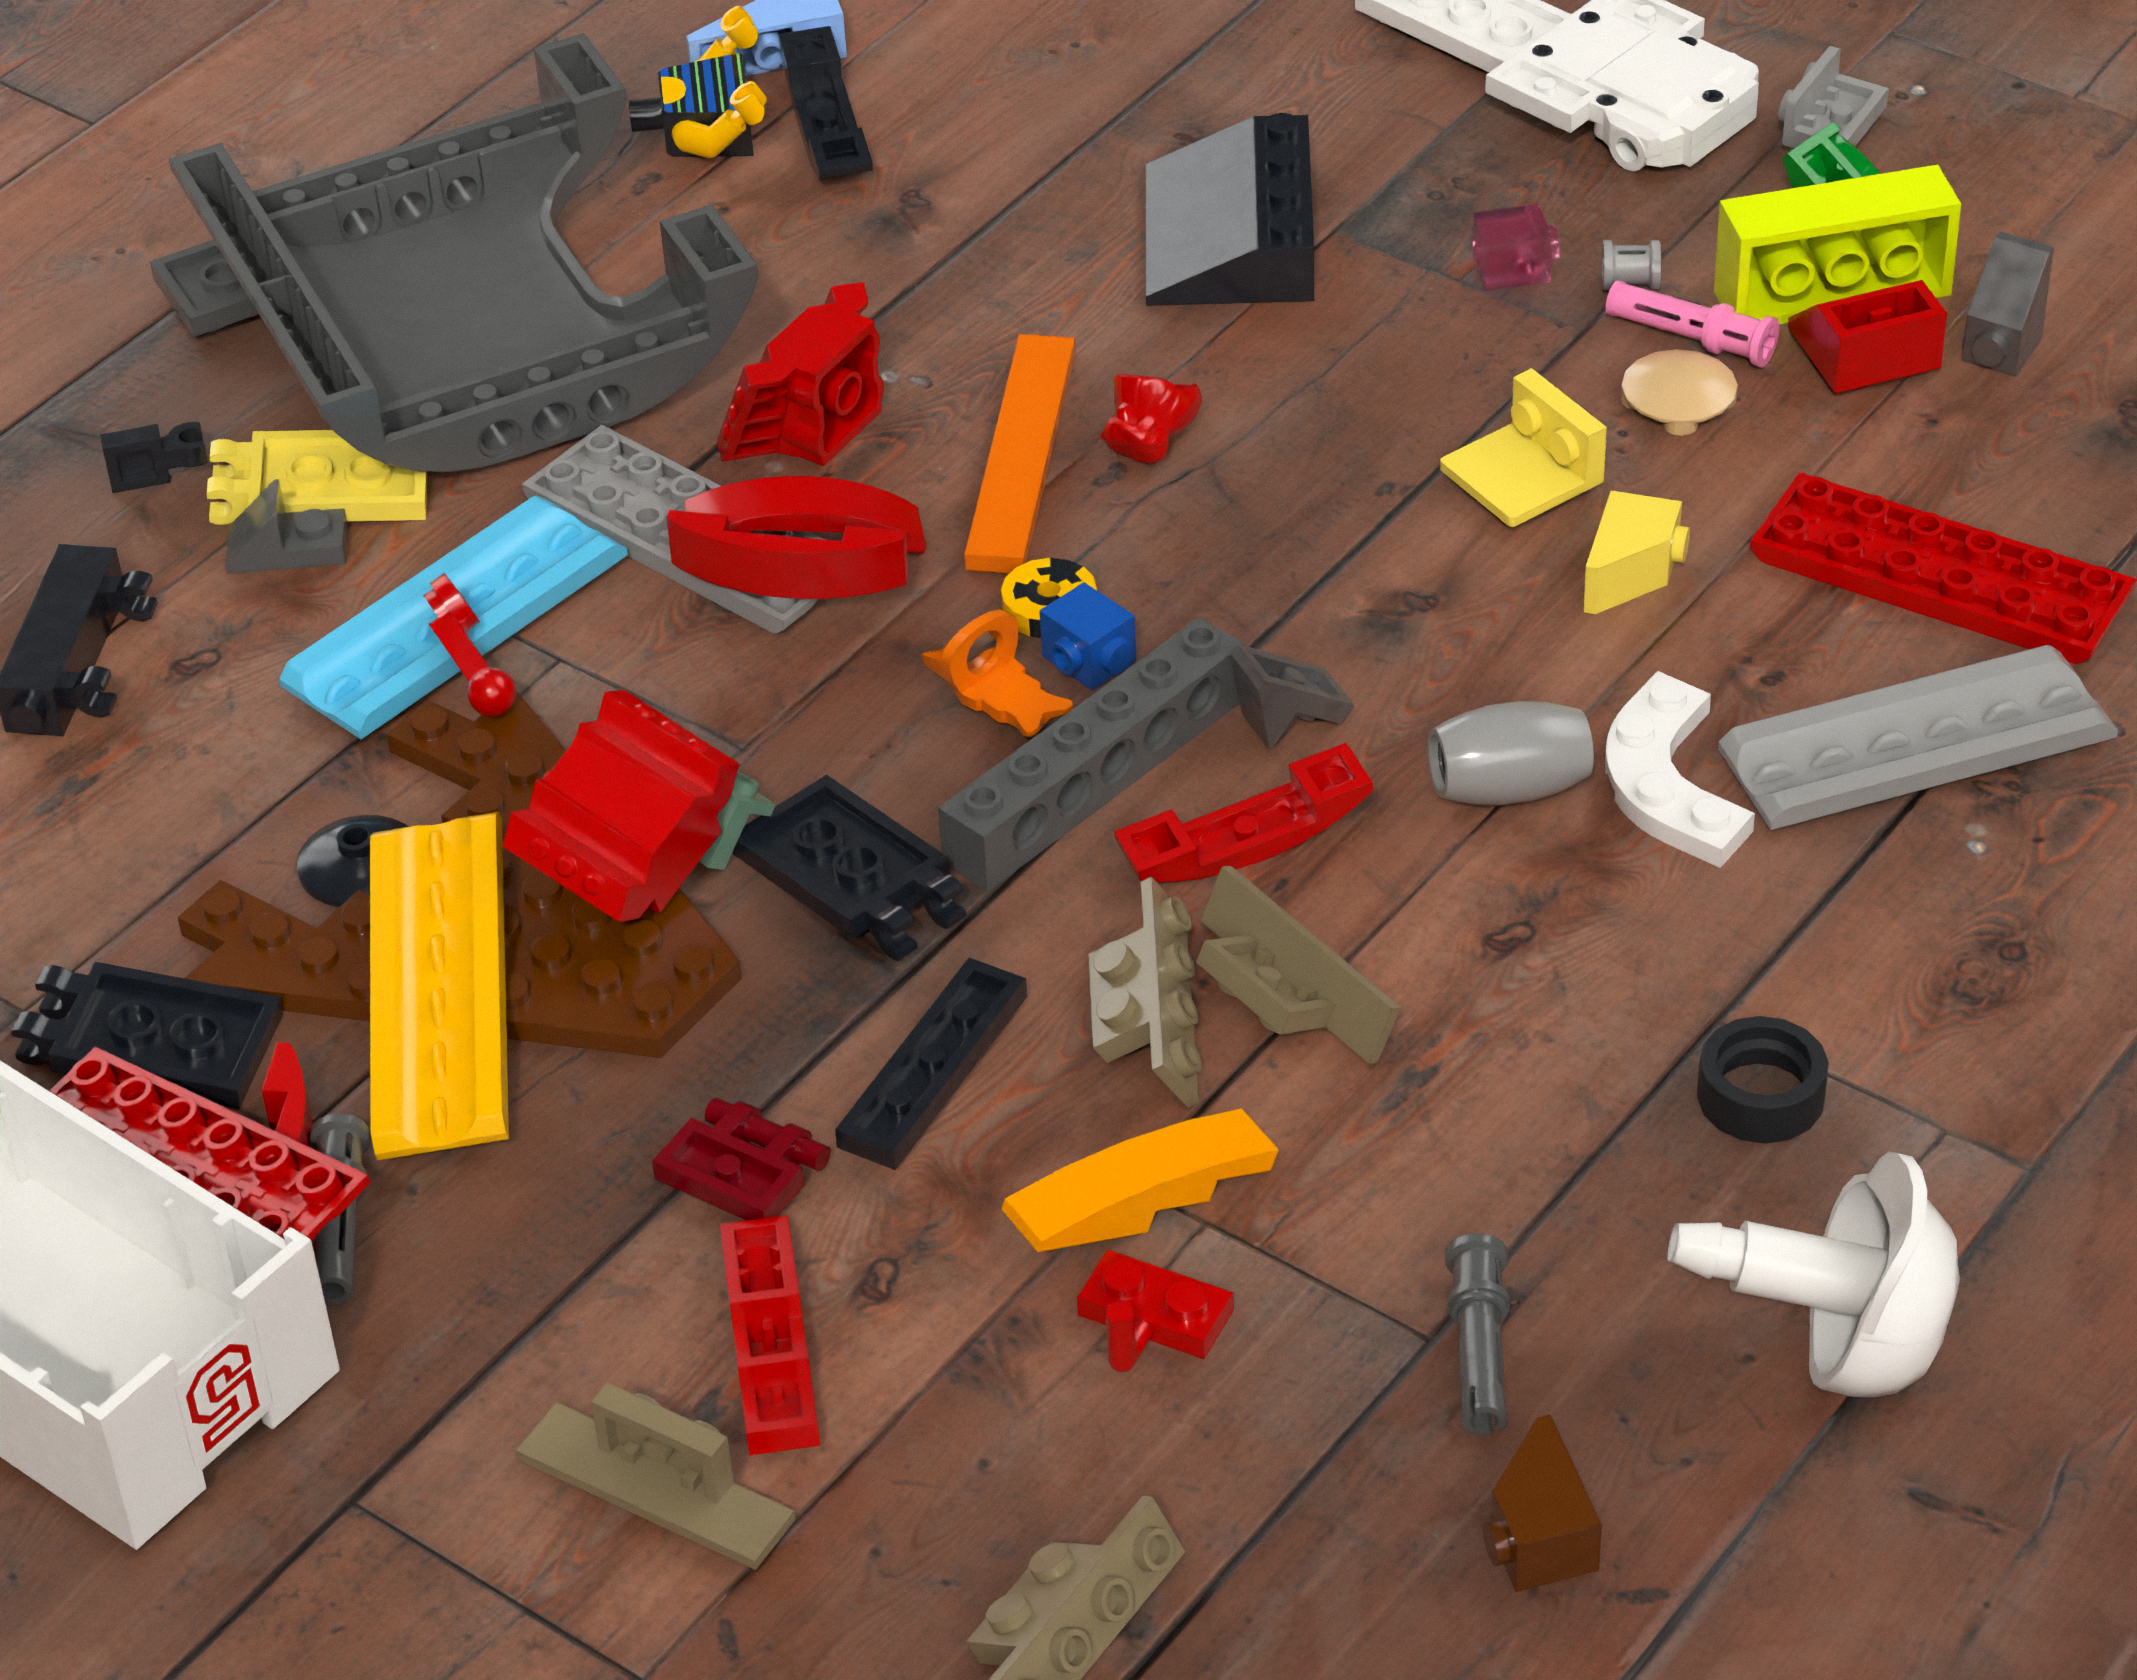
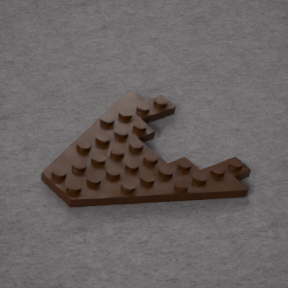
[178,692,742,1058]

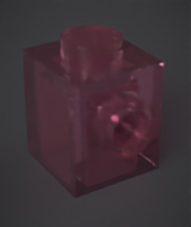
[1472,204,1560,291]

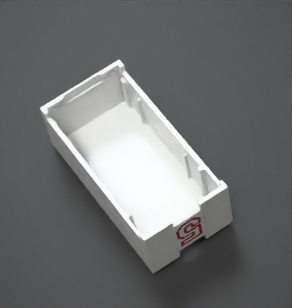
[0,1061,340,1550]

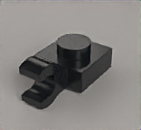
[100,422,208,493]

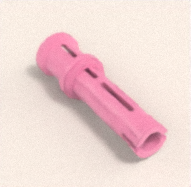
[1606,280,1780,368]

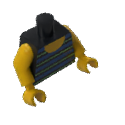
[628,6,767,159]

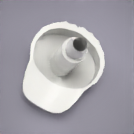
[1668,1152,1960,1397]

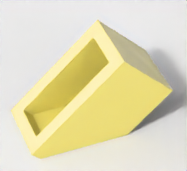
[1584,491,1690,614]

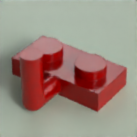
[1077,1249,1234,1372]

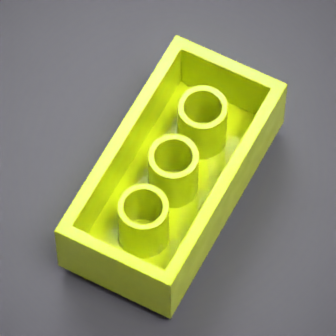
[1714,164,1961,324]

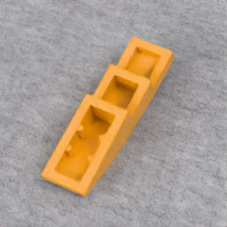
[1001,1108,1279,1252]

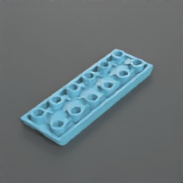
[279,496,628,739]

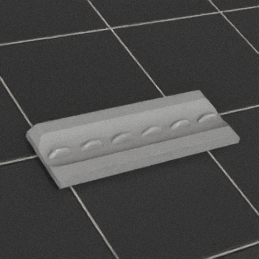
[522,425,826,634]
[1718,645,2118,830]

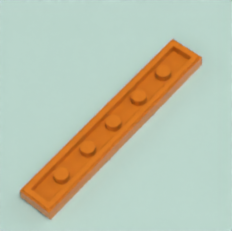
[964,334,1076,574]

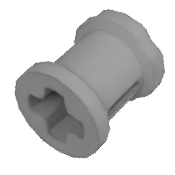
[1601,240,1661,291]

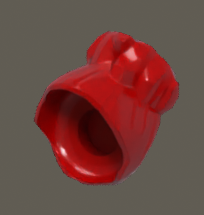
[1101,374,1202,464]

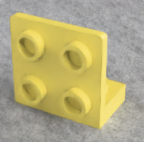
[1440,368,1607,527]

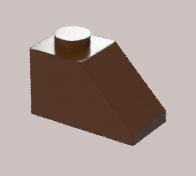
[1483,1415,1602,1592]

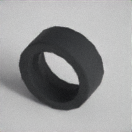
[1697,1016,1829,1144]

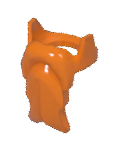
[922,610,1073,737]

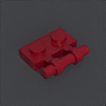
[652,1097,831,1220]

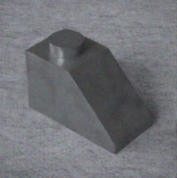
[1962,231,2054,377]

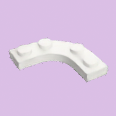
[1605,671,1755,868]

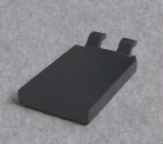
[732,775,967,961]
[11,962,283,1108]

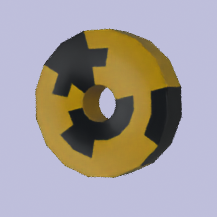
[1001,558,1097,638]

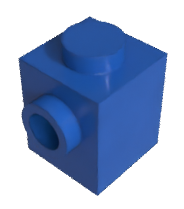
[1040,582,1136,690]

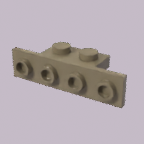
[1196,866,1401,1064]
[1088,876,1202,1108]
[515,1382,796,1570]
[966,1496,1185,1680]

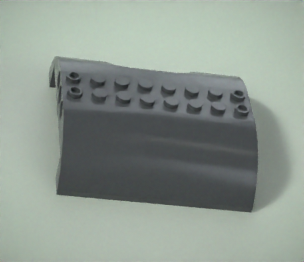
[169,33,759,472]

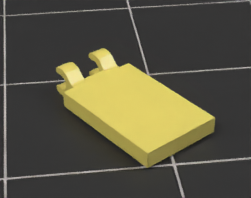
[207,430,428,525]

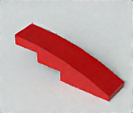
[719,1215,820,1456]

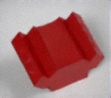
[717,282,884,466]
[503,690,739,922]

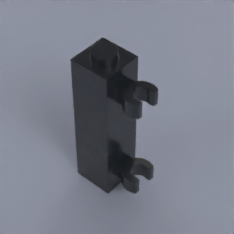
[0,544,158,736]

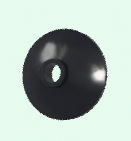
[296,815,409,907]

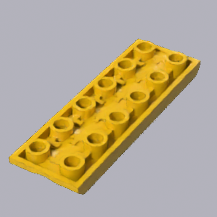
[370,812,509,1160]

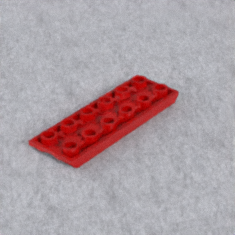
[1750,472,2137,664]
[49,1047,371,1241]

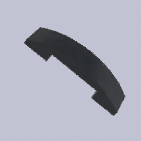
[778,26,873,179]

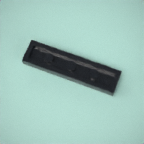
[835,957,1027,1170]

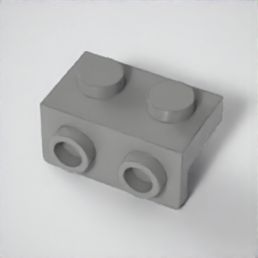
[1778,46,1889,148]

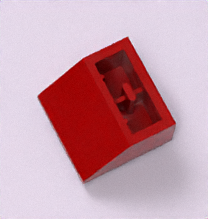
[1788,280,1947,393]

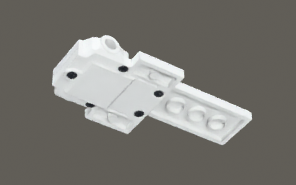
[1355,0,1759,171]

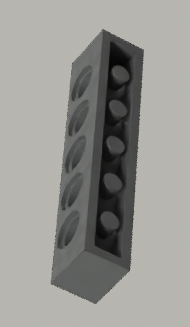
[938,617,1245,892]

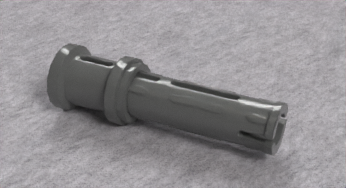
[309,1113,371,1305]
[1445,1233,1510,1435]

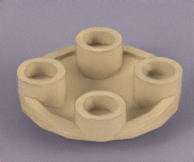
[1621,349,1738,436]

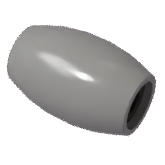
[1427,701,1594,805]

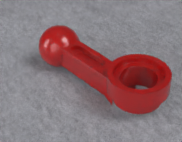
[423,573,517,717]

